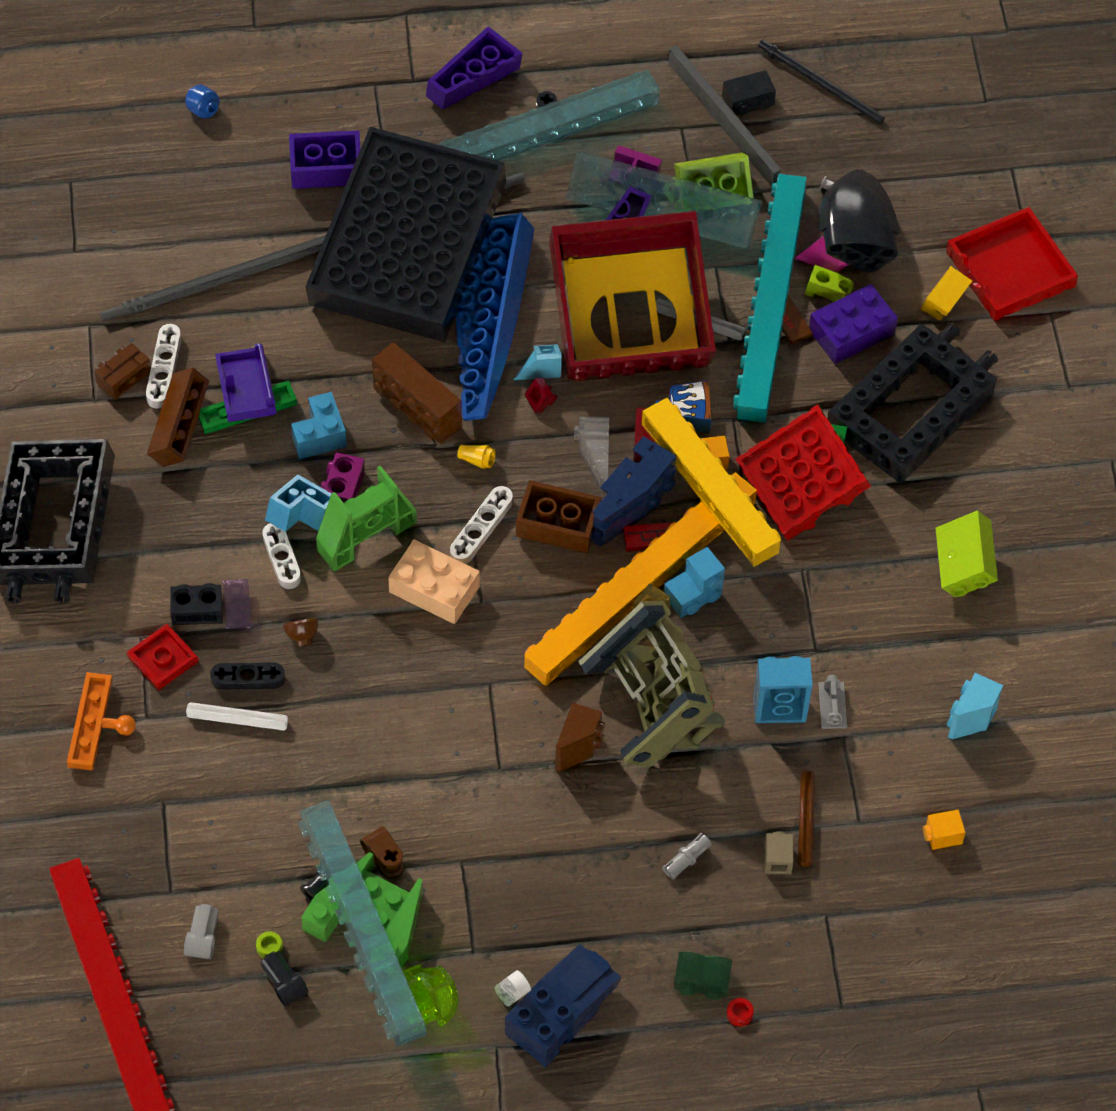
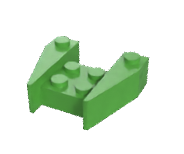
[316,466,417,572]
[301,852,423,979]

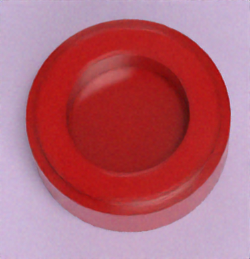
[726,998,754,1027]

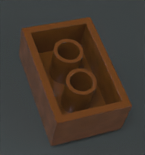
[516,480,601,554]

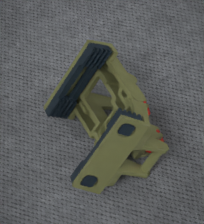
[579,601,725,768]

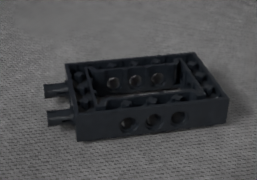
[827,323,998,484]
[0,439,115,604]

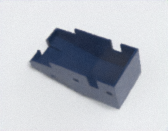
[592,436,677,547]
[505,944,621,1067]

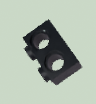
[170,583,223,625]

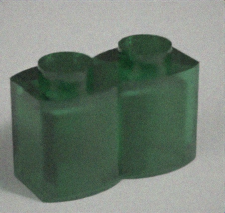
[674,952,732,1000]

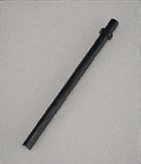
[758,39,885,124]

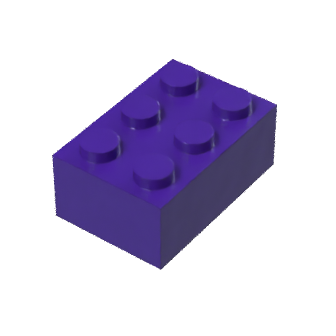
[289,130,360,189]
[809,284,898,364]

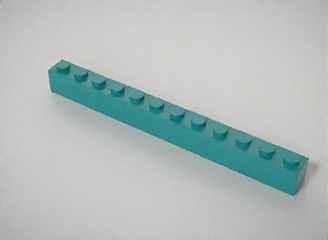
[733,174,807,423]

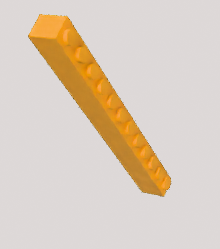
[524,472,757,686]

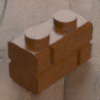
[94,343,151,400]

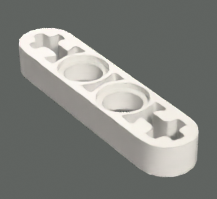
[146,324,181,409]
[450,486,512,564]

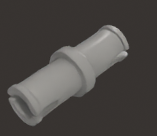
[662,833,712,880]

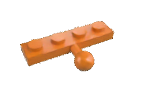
[67,672,136,771]

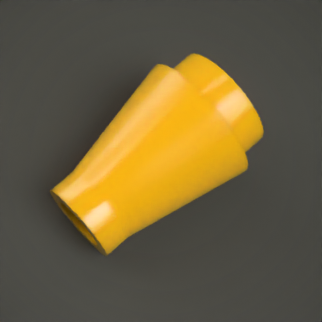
[457,444,496,469]

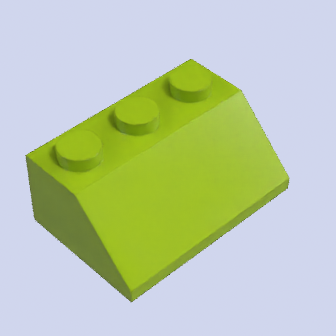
[674,153,754,212]

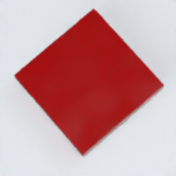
[126,624,199,691]

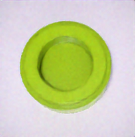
[256,932,283,959]

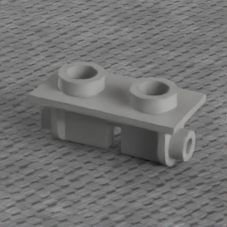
[818,675,847,729]

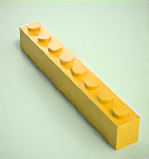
[642,398,781,567]

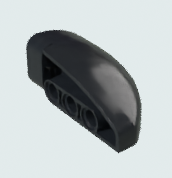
[818,169,900,272]

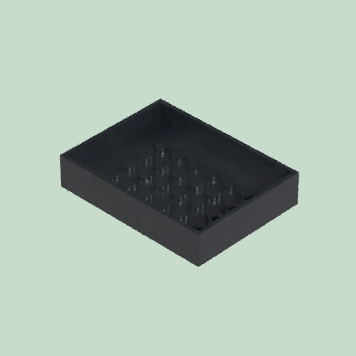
[305,127,506,342]

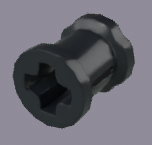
[300,869,333,902]

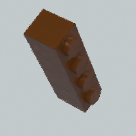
[147,367,210,467]

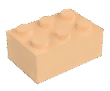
[388,539,480,624]

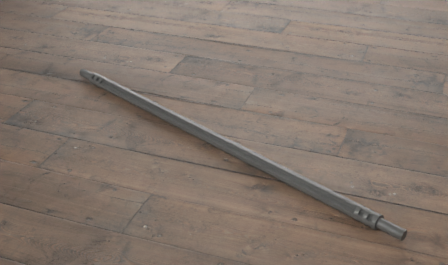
[100,173,525,321]

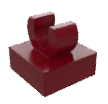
[524,378,558,413]

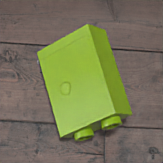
[936,511,998,597]

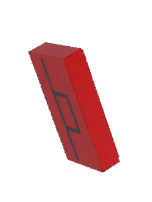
[623,522,673,552]

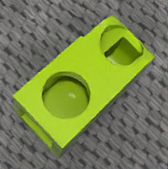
[804,265,854,302]

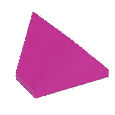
[795,235,849,273]

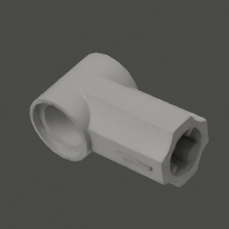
[184,904,219,960]

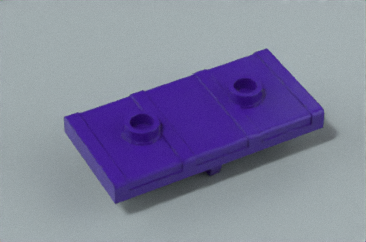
[215,344,277,422]

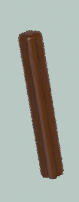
[798,770,815,867]

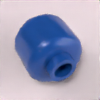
[185,84,220,119]

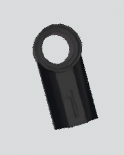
[260,951,309,1007]

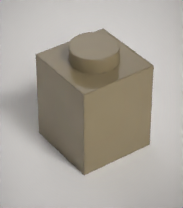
[765,831,793,874]

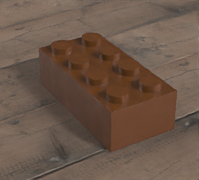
[372,342,462,444]

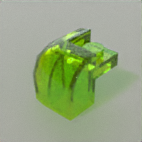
[386,964,459,1029]

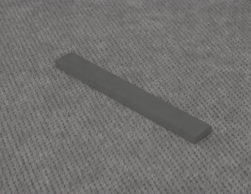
[668,45,781,186]

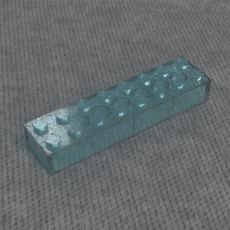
[565,151,762,249]

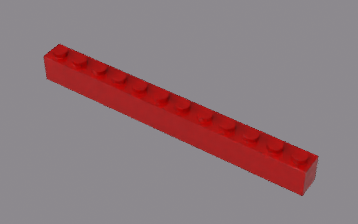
[49,857,175,1111]

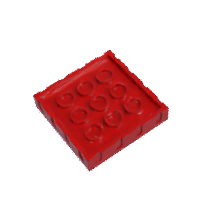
[946,207,1078,321]
[735,405,871,541]

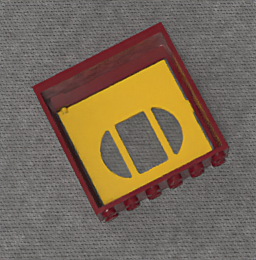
[549,211,716,381]

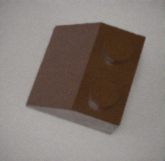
[555,702,605,772]

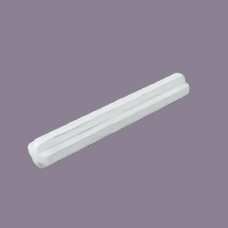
[186,702,288,730]

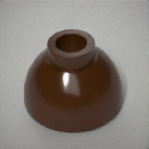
[283,617,318,647]

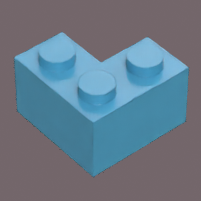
[291,392,347,460]
[265,474,331,532]
[664,547,725,618]

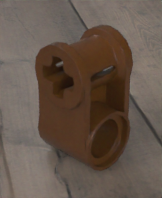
[360,826,404,878]

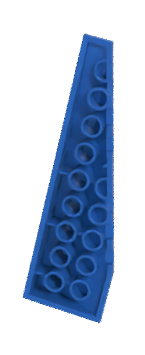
[456,213,535,421]

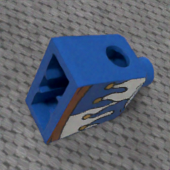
[655,381,711,433]

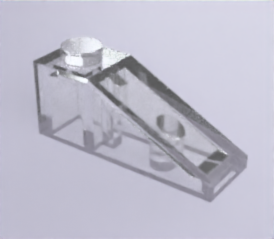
[574,417,609,493]

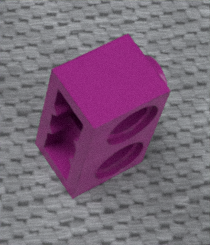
[321,453,365,503]

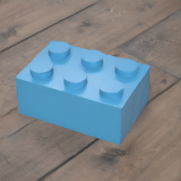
[753,656,812,723]

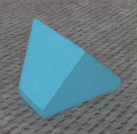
[513,344,561,380]

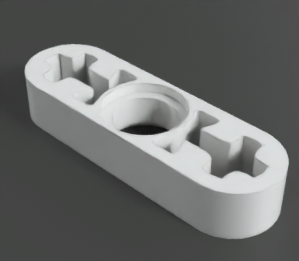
[263,523,301,589]
[495,970,531,1007]

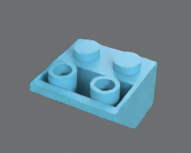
[947,673,1003,739]

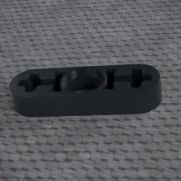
[210,662,285,690]

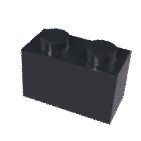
[722,70,776,115]

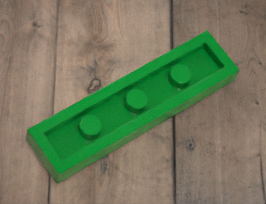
[198,380,297,434]

